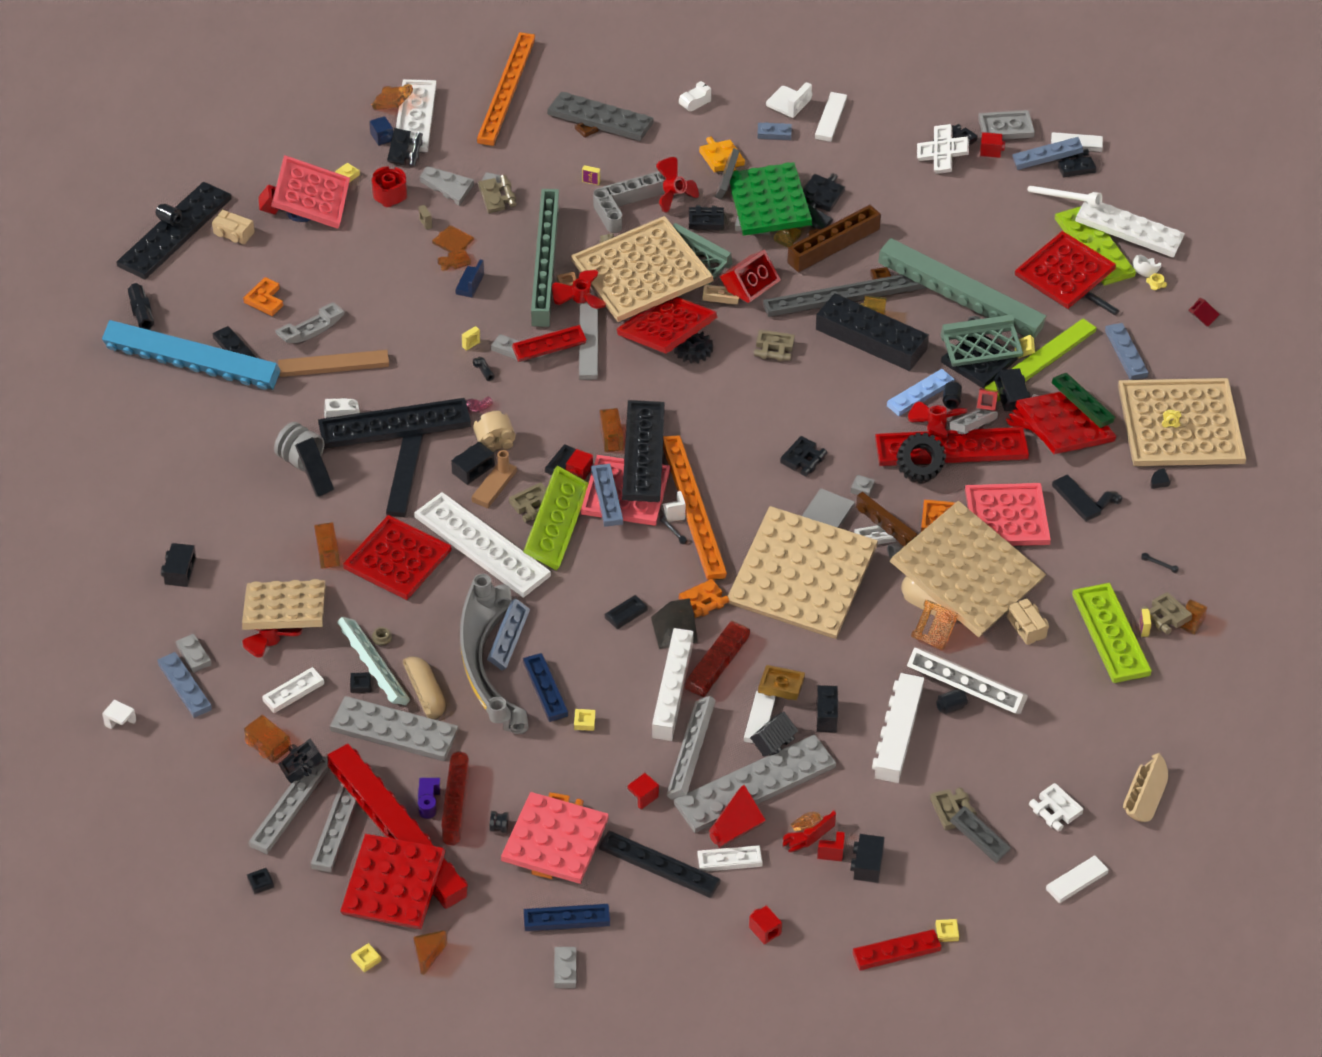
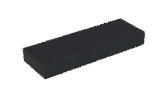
[295,437,335,497]
[1052,474,1102,522]

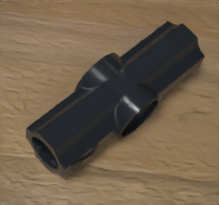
[127,283,154,330]

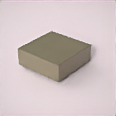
[419,205,432,230]

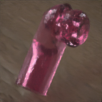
[466,396,493,412]

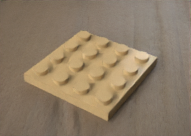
[242,579,326,630]

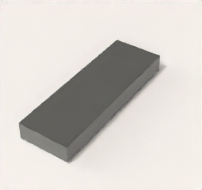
[715,148,739,199]
[950,806,1011,863]

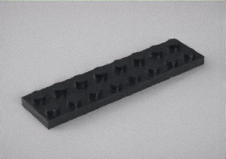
[116,181,232,280]
[318,398,471,449]
[622,400,665,502]

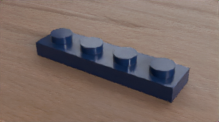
[523,653,568,722]
[523,904,610,931]

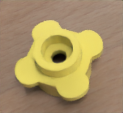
[1146,273,1167,290]
[1162,410,1181,428]

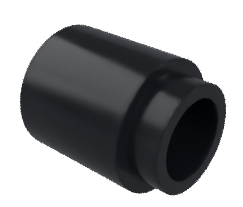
[155,204,182,226]
[943,382,962,409]
[936,689,968,714]

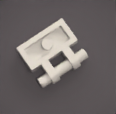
[1029,783,1084,832]

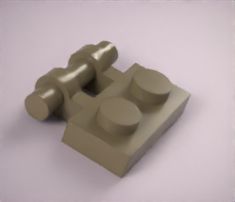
[478,175,517,214]
[754,330,795,362]
[509,482,547,523]
[1141,592,1192,634]
[930,787,977,831]

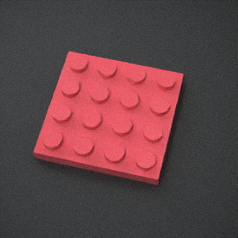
[271,155,350,229]
[581,455,671,526]
[965,483,1051,546]
[501,792,609,884]

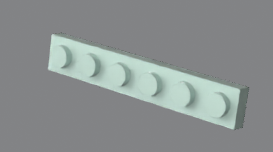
[337,617,410,706]

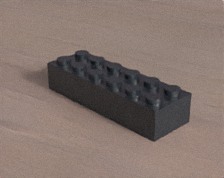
[815,293,929,371]

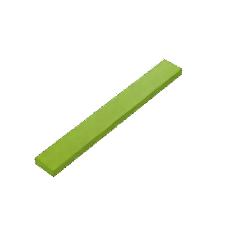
[985,318,1097,402]

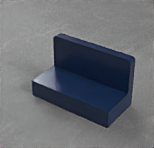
[455,259,484,298]

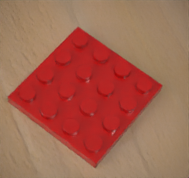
[1015,231,1116,309]
[616,297,718,354]
[1015,392,1117,454]
[343,515,452,600]
[340,833,446,930]

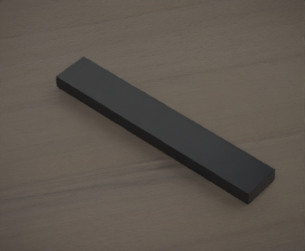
[386,434,424,517]
[599,830,720,898]

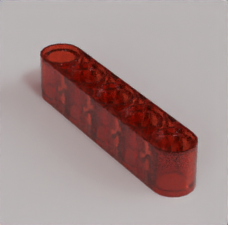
[684,620,751,698]
[441,751,469,845]

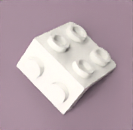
[766,82,813,118]

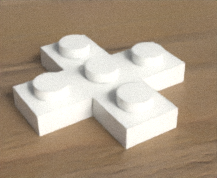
[917,124,969,174]

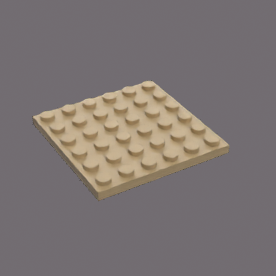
[571,216,713,322]
[1118,378,1246,466]
[890,501,1046,637]
[727,506,878,639]

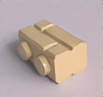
[212,210,255,245]
[1007,599,1049,645]

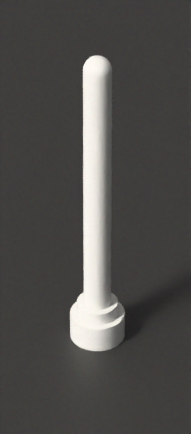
[1027,186,1102,207]

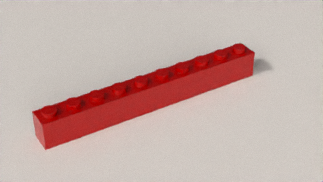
[327,743,468,909]

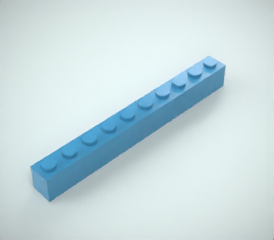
[102,320,281,390]

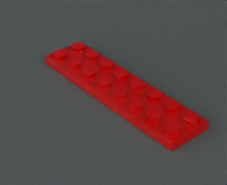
[875,427,1029,466]

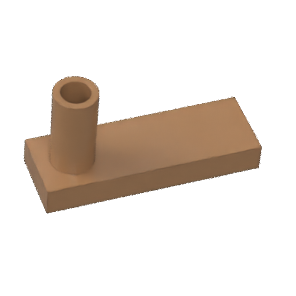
[472,450,517,508]

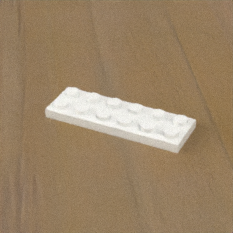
[396,79,437,152]
[1075,201,1185,258]

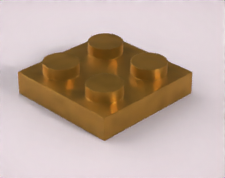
[758,665,805,700]

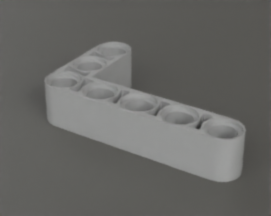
[593,171,666,233]

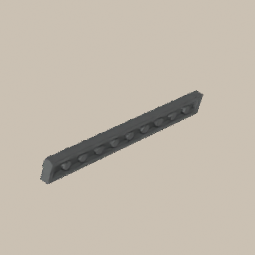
[763,275,927,317]

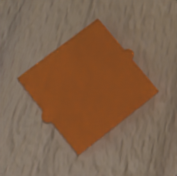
[432,225,474,256]

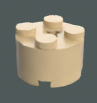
[473,411,515,452]

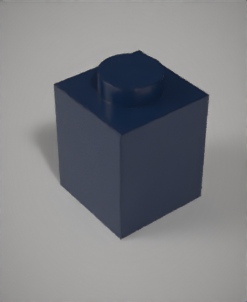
[369,116,393,146]

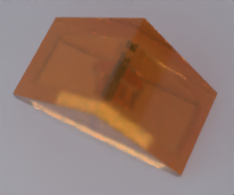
[413,931,448,975]

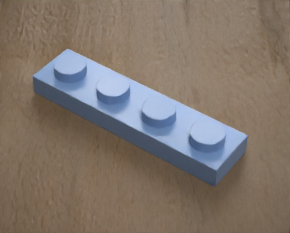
[887,369,954,416]

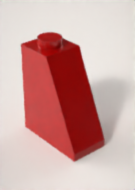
[709,785,766,848]

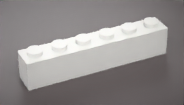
[652,628,693,741]
[907,647,1028,714]
[872,673,924,783]

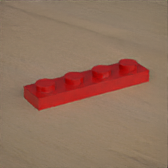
[512,325,586,362]
[852,929,941,971]

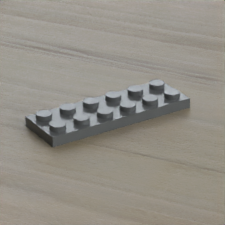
[547,91,654,141]

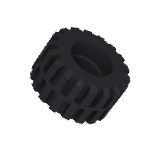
[896,433,946,483]

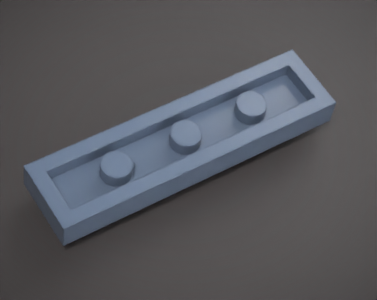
[1012,137,1083,170]
[1105,323,1149,380]
[591,464,623,527]
[487,598,530,671]
[157,652,212,718]

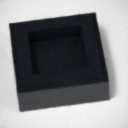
[350,672,371,693]
[247,867,274,895]

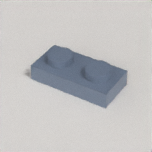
[757,123,792,140]

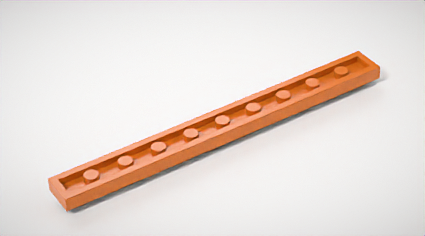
[477,32,535,146]
[663,435,727,580]

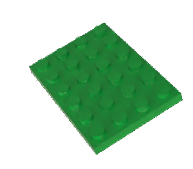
[729,162,812,236]

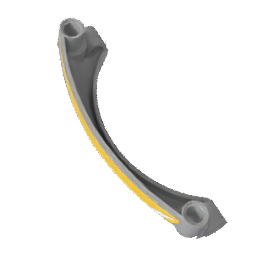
[460,574,529,734]

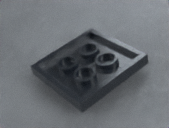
[941,335,1018,389]

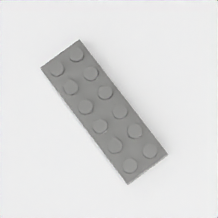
[330,696,459,761]

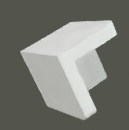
[662,491,686,522]
[102,700,136,729]

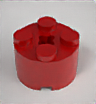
[371,166,407,207]

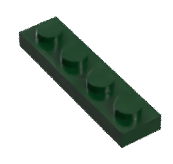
[1051,372,1115,428]

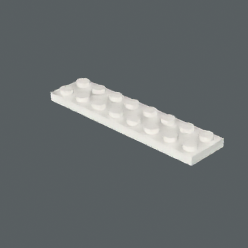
[414,492,551,598]

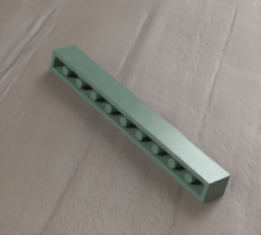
[531,189,559,327]
[878,238,1046,339]

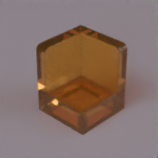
[1179,599,1208,635]

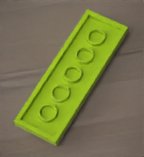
[1055,206,1136,286]
[523,466,589,570]
[1072,583,1151,683]

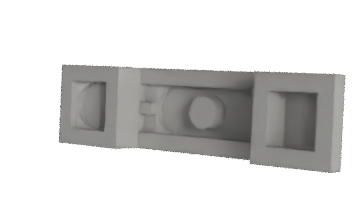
[275,302,344,343]

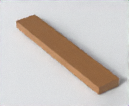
[278,350,389,377]

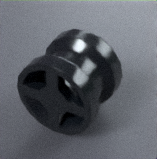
[489,811,509,833]

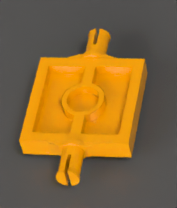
[699,136,745,172]

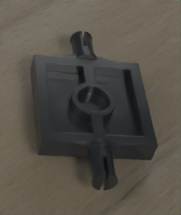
[803,173,845,212]
[278,739,324,784]

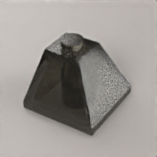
[651,598,698,649]

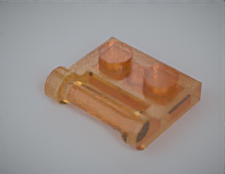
[371,84,413,110]
[911,600,958,650]

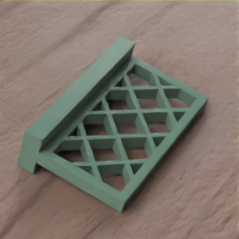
[673,223,733,286]
[941,314,1023,367]

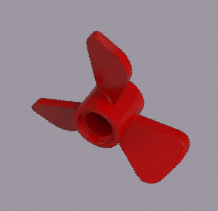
[656,157,699,213]
[551,270,606,309]
[908,402,967,438]
[242,628,303,658]

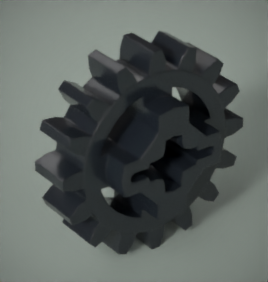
[674,331,713,364]

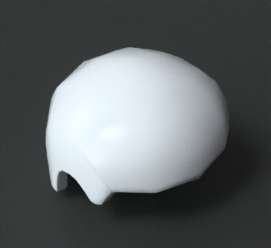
[1133,255,1161,277]

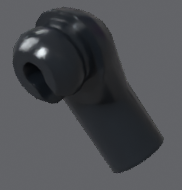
[473,356,494,381]
[1096,491,1123,510]

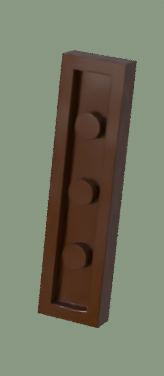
[856,491,918,546]

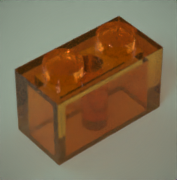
[599,408,623,452]
[314,522,340,569]
[244,714,291,763]

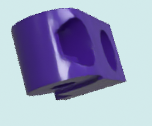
[418,778,441,819]

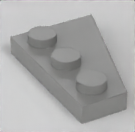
[420,166,474,206]

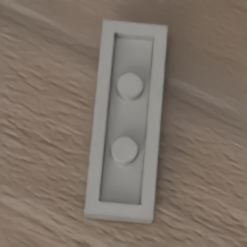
[950,409,998,434]

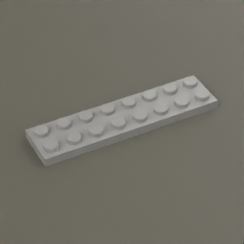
[674,734,836,833]

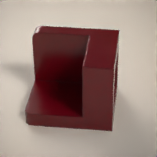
[1188,297,1220,327]

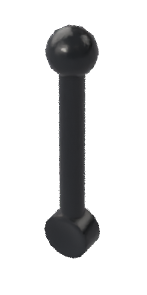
[660,516,687,544]
[1141,553,1179,573]

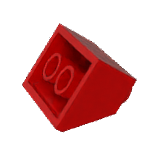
[719,249,781,303]

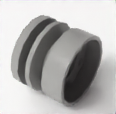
[274,421,324,471]

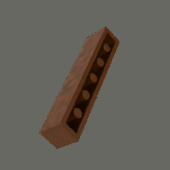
[787,205,881,273]

